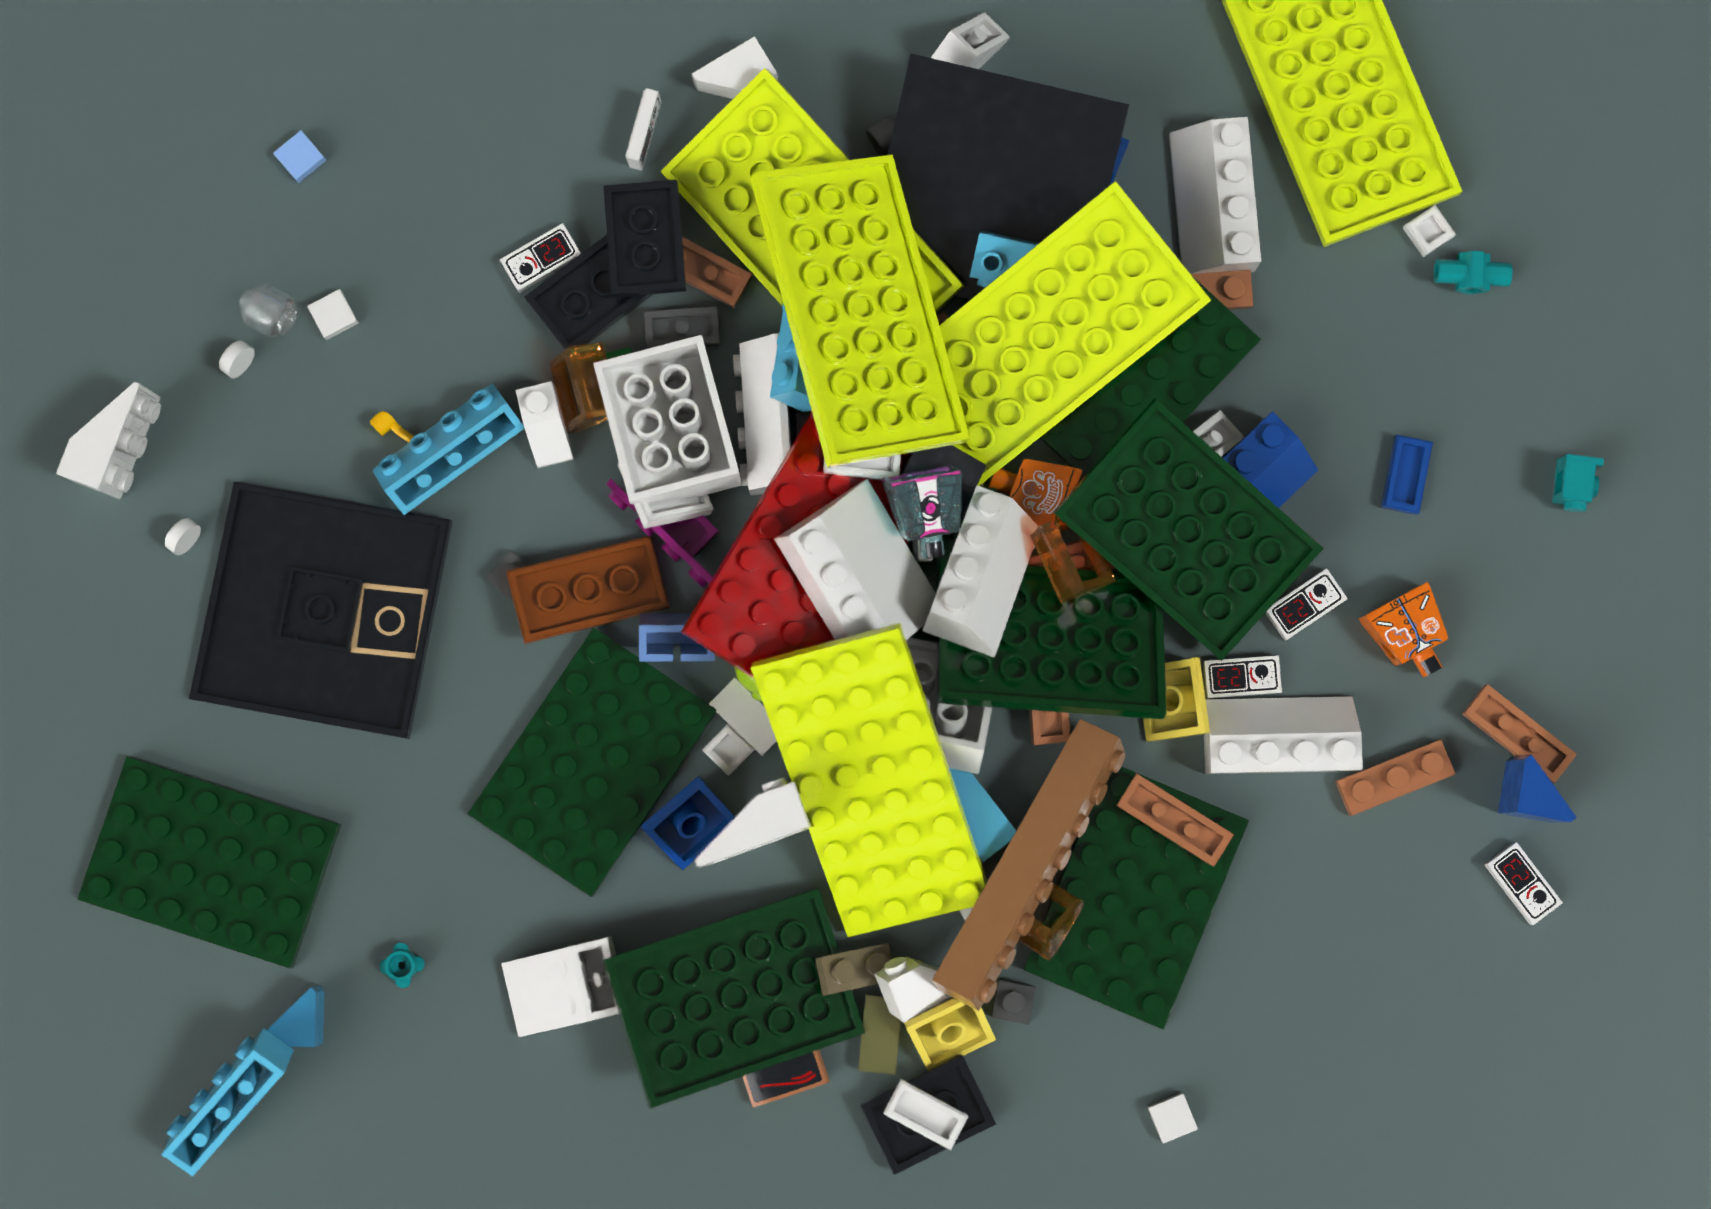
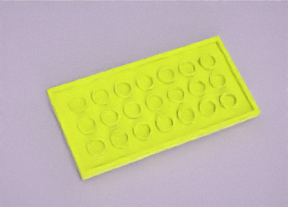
[1221,0,1463,247]
[660,68,965,313]
[750,155,970,467]
[939,181,1211,486]
[751,623,988,937]

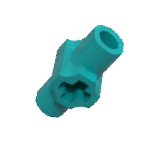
[1433,251,1513,295]

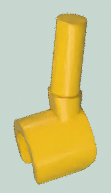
[370,411,414,443]

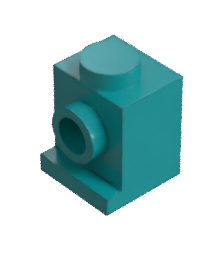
[1552,454,1604,512]

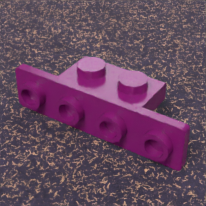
[606,478,720,588]

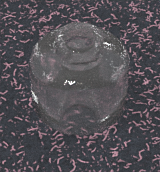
[239,283,298,338]

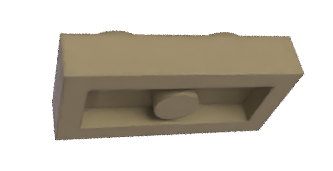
[815,943,892,996]

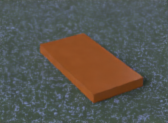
[506,536,670,645]

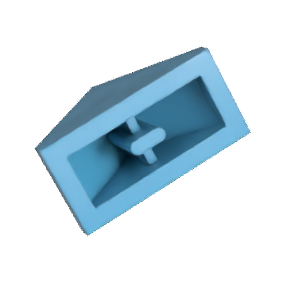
[267,985,324,1047]

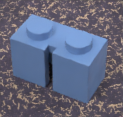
[639,613,715,662]

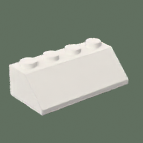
[1169,117,1261,274]
[733,333,791,495]
[923,485,1040,657]
[1204,696,1363,774]

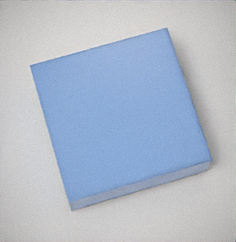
[273,130,327,183]

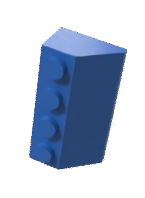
[1223,411,1318,508]

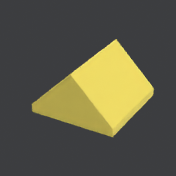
[1143,657,1210,742]
[904,997,996,1071]

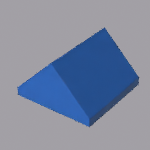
[1498,754,1577,823]
[641,776,735,870]

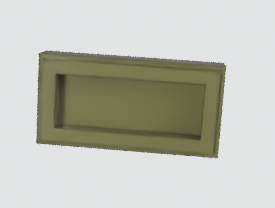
[858,994,901,1075]

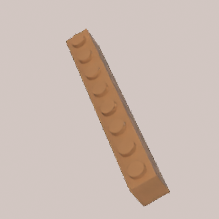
[932,719,1125,1011]

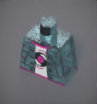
[882,465,962,558]

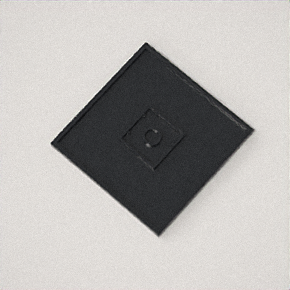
[888,54,1129,300]
[189,481,453,739]

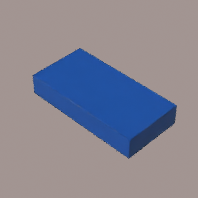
[1380,435,1433,515]

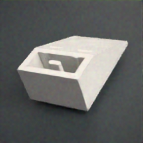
[56,382,161,499]
[501,936,619,1037]

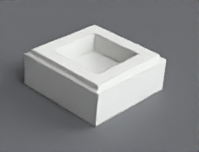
[1403,205,1456,257]
[307,289,359,340]
[702,724,755,776]
[1147,1092,1198,1144]

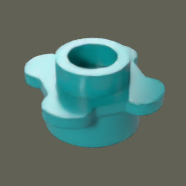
[379,943,425,988]

